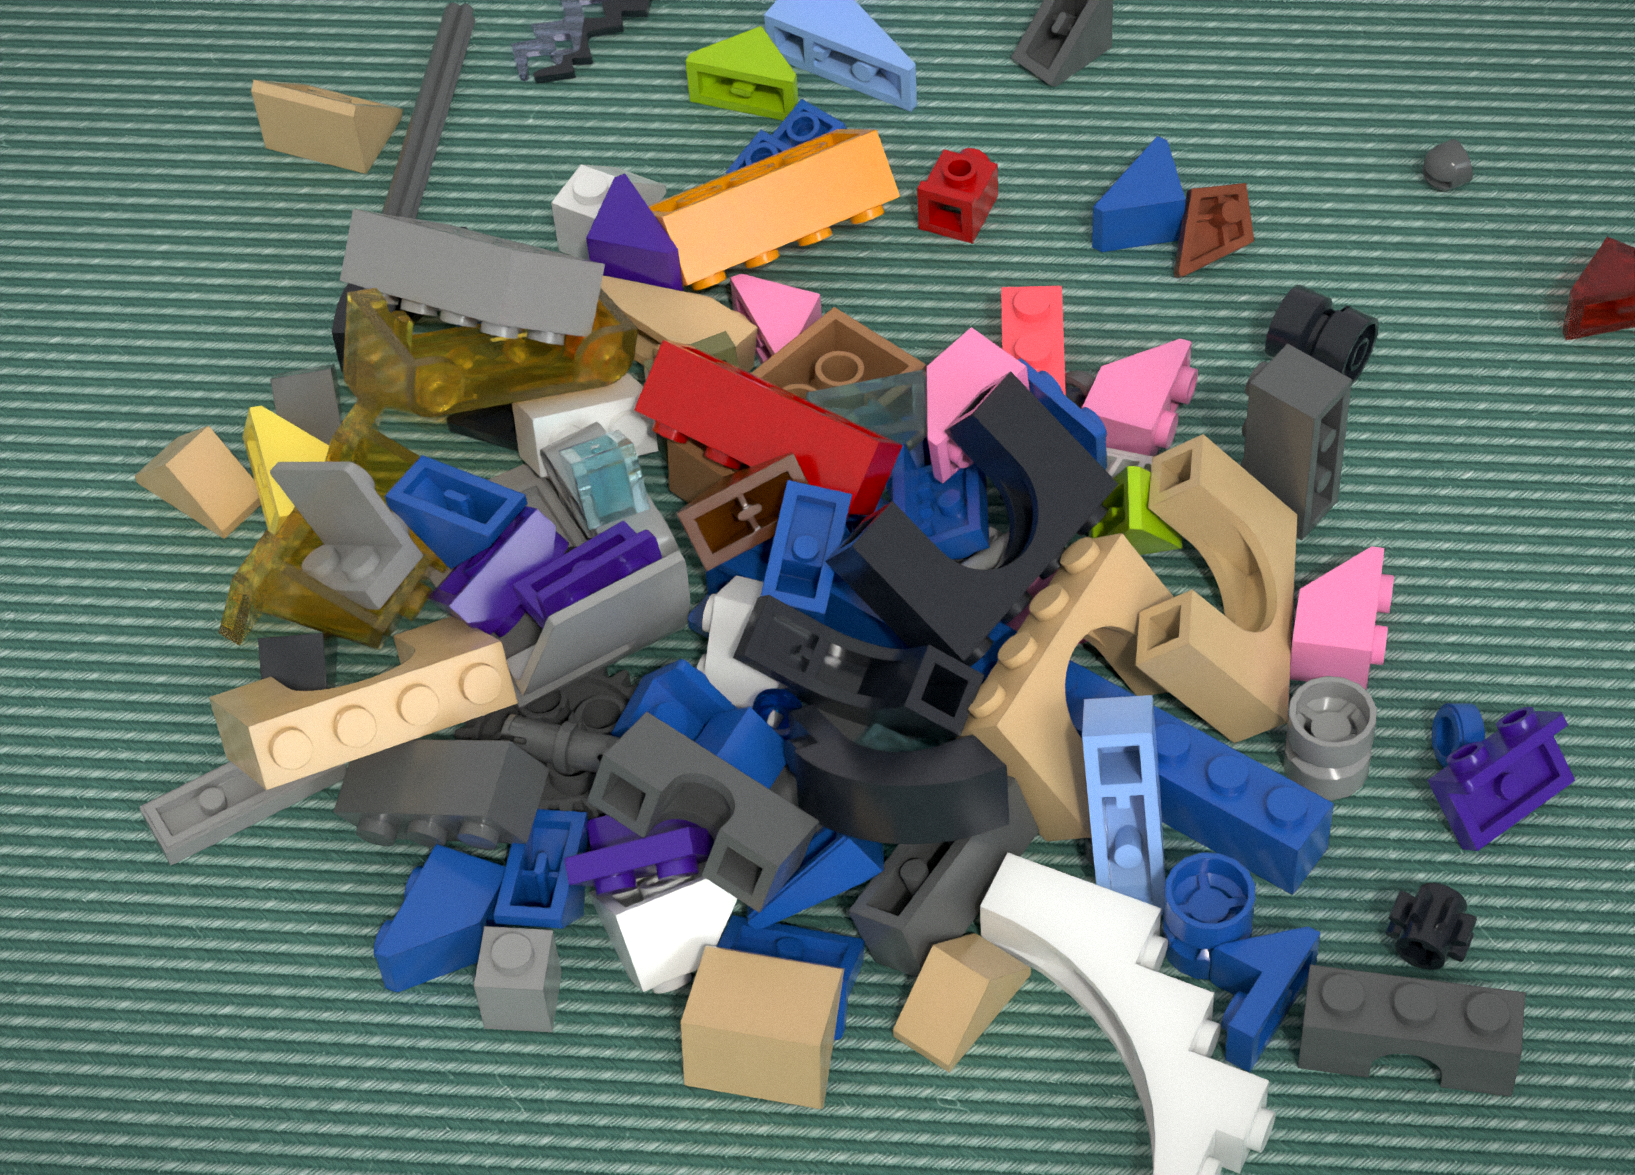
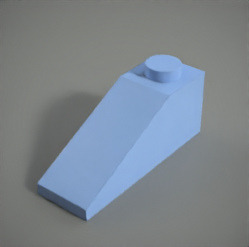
[764,0,917,112]
[1082,695,1166,915]

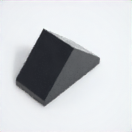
[258,633,338,691]

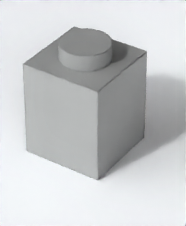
[474,926,562,1032]

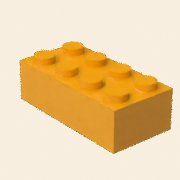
[648,129,900,290]

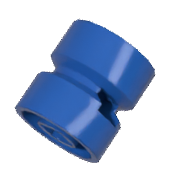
[1162,852,1255,980]

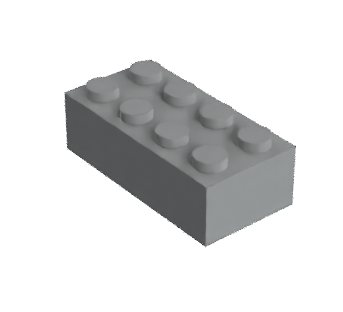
[340,209,605,345]

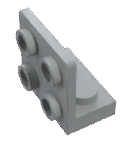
[270,462,424,610]

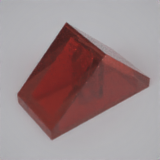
[1562,236,1635,341]

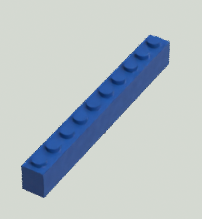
[750,537,1334,895]

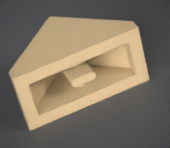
[135,426,261,539]
[893,933,1031,1073]

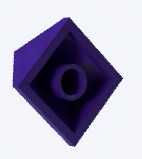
[586,173,683,291]

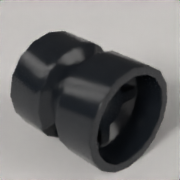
[1265,285,1379,386]

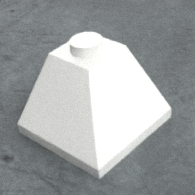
[589,862,737,994]

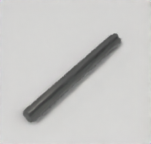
[382,2,475,219]

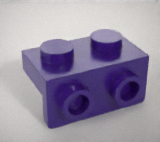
[513,520,662,629]
[1427,707,1575,851]
[564,815,714,896]

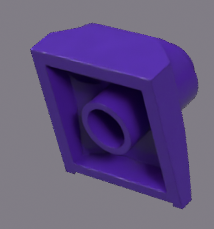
[427,506,569,638]

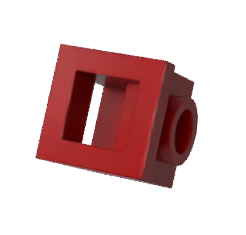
[917,148,998,244]

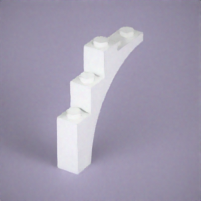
[980,852,1276,1175]

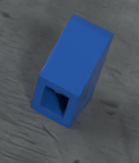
[374,844,506,993]

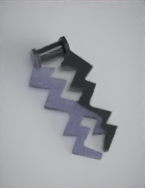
[511,0,652,83]

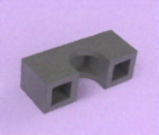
[587,712,819,913]
[1298,965,1526,1097]

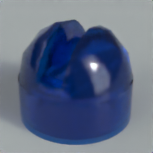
[751,688,803,741]

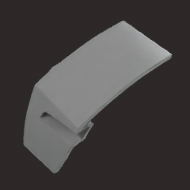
[408,421,690,711]

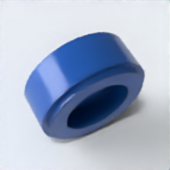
[1432,703,1485,768]

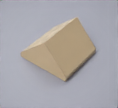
[251,80,403,174]
[680,945,845,1109]

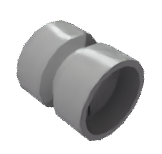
[1283,676,1377,801]

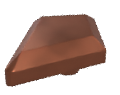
[1174,183,1254,278]

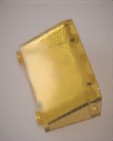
[343,287,638,417]

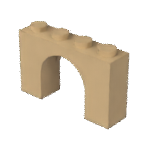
[1135,434,1297,743]
[956,533,1174,842]
[209,616,518,790]

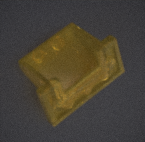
[218,392,449,650]

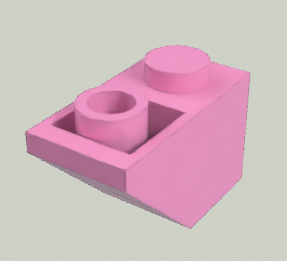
[927,327,1030,483]
[1082,339,1198,457]
[1290,546,1394,690]

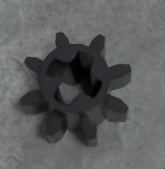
[1386,883,1477,970]

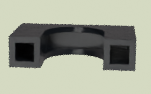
[825,371,1118,667]

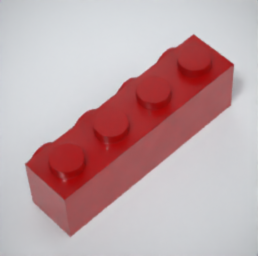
[634,340,903,521]

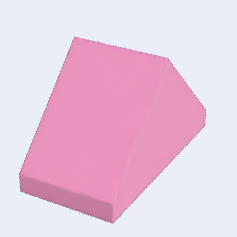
[730,274,822,364]

